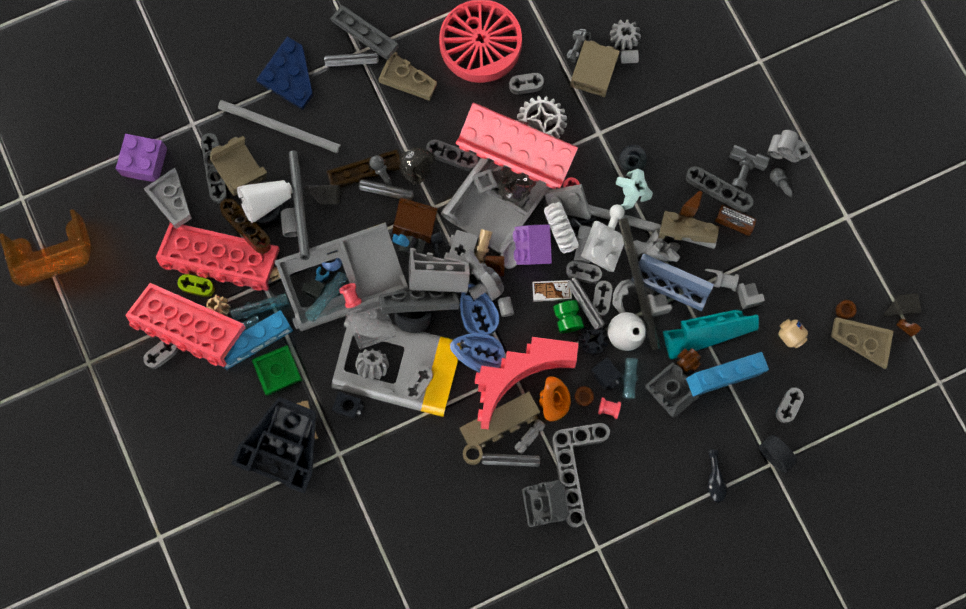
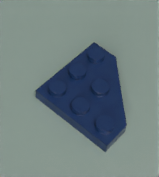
[256,37,313,110]

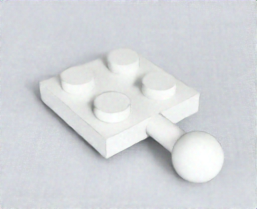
[581,204,627,272]

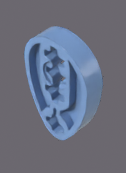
[460,284,499,336]
[450,333,504,372]

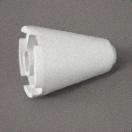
[237,180,293,223]
[607,312,646,351]

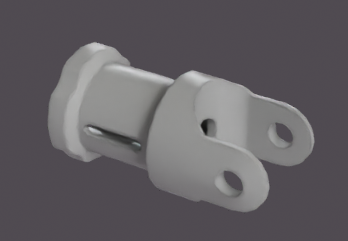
[705,269,739,291]

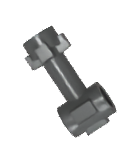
[566,29,591,63]

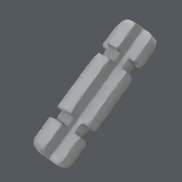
[515,419,545,454]

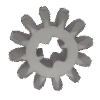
[610,19,641,51]
[355,348,389,381]

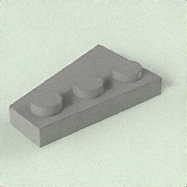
[144,168,192,229]

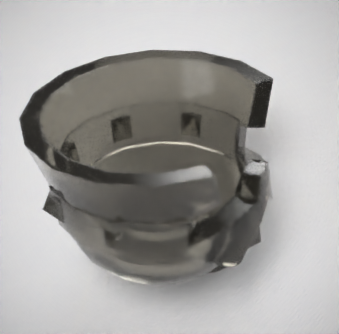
[496,167,536,203]

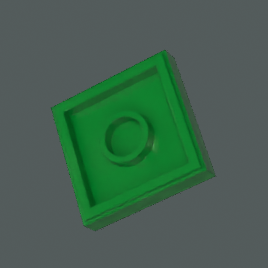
[252,345,302,396]

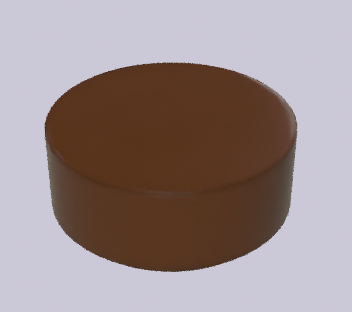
[836,300,857,320]
[574,386,594,407]

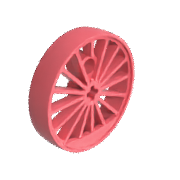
[439,0,522,83]

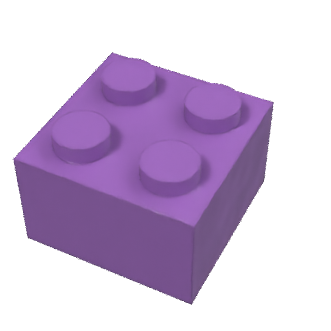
[116,134,167,182]
[513,225,552,265]

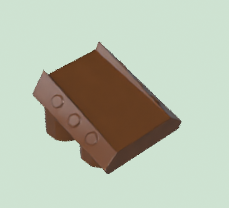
[392,198,438,244]

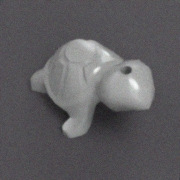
[625,229,680,262]

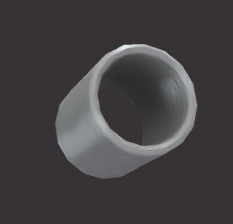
[280,208,298,237]

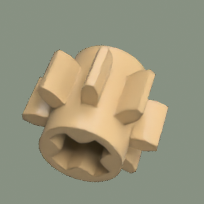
[206,295,231,316]

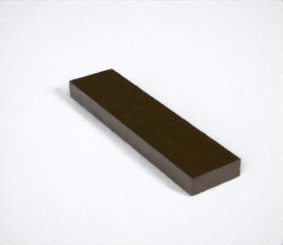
[326,149,403,190]

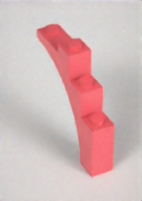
[475,337,578,430]

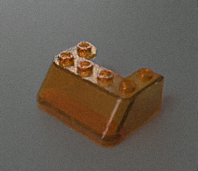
[0,209,91,287]

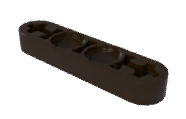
[220,199,271,254]

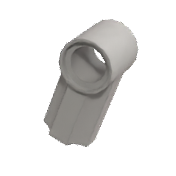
[574,225,592,264]

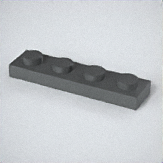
[331,5,399,60]

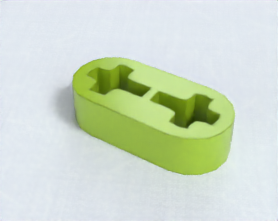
[177,274,215,297]

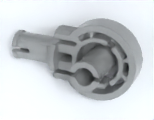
[461,249,504,301]

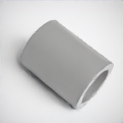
[620,50,639,64]
[498,297,514,317]

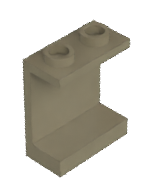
[570,40,620,97]
[210,136,267,196]

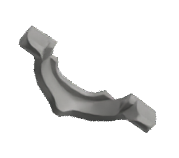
[613,279,655,314]

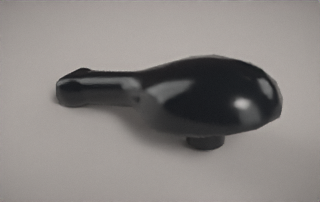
[707,449,727,503]

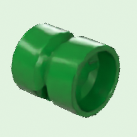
[553,300,584,334]

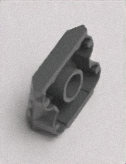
[645,362,700,417]
[522,480,570,527]

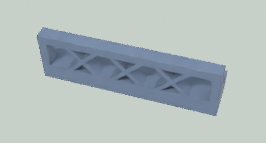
[631,253,714,311]

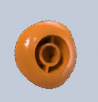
[539,376,571,421]

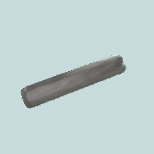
[324,52,379,67]
[359,179,414,201]
[567,278,604,329]
[482,453,540,467]

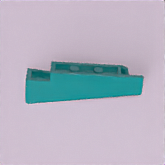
[663,310,759,359]

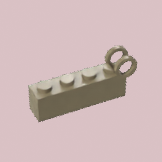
[460,392,540,465]

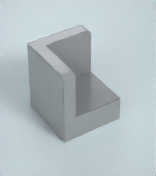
[736,283,765,309]
[645,294,672,317]

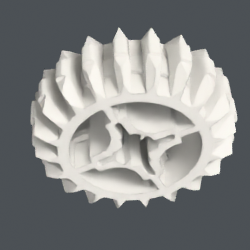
[517,96,567,139]
[544,202,579,253]

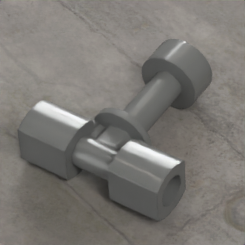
[729,145,770,192]

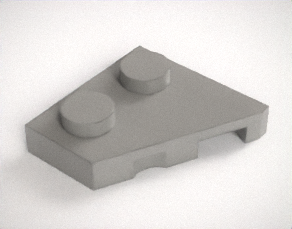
[544,184,591,220]

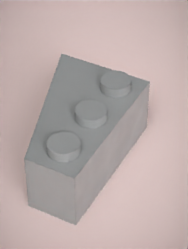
[409,248,470,293]

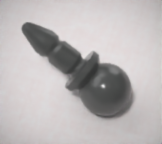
[369,155,392,186]
[770,168,793,197]

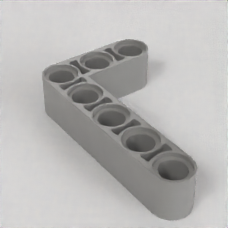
[552,423,610,527]

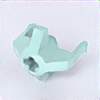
[616,169,653,210]

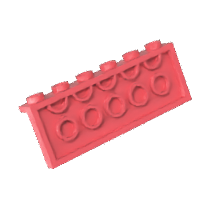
[456,102,578,189]
[156,223,280,291]
[125,283,245,367]

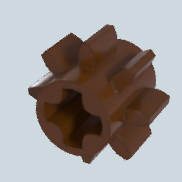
[677,348,701,372]

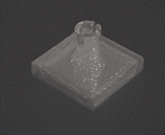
[346,302,396,349]

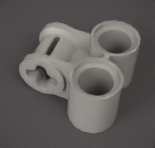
[767,130,811,163]

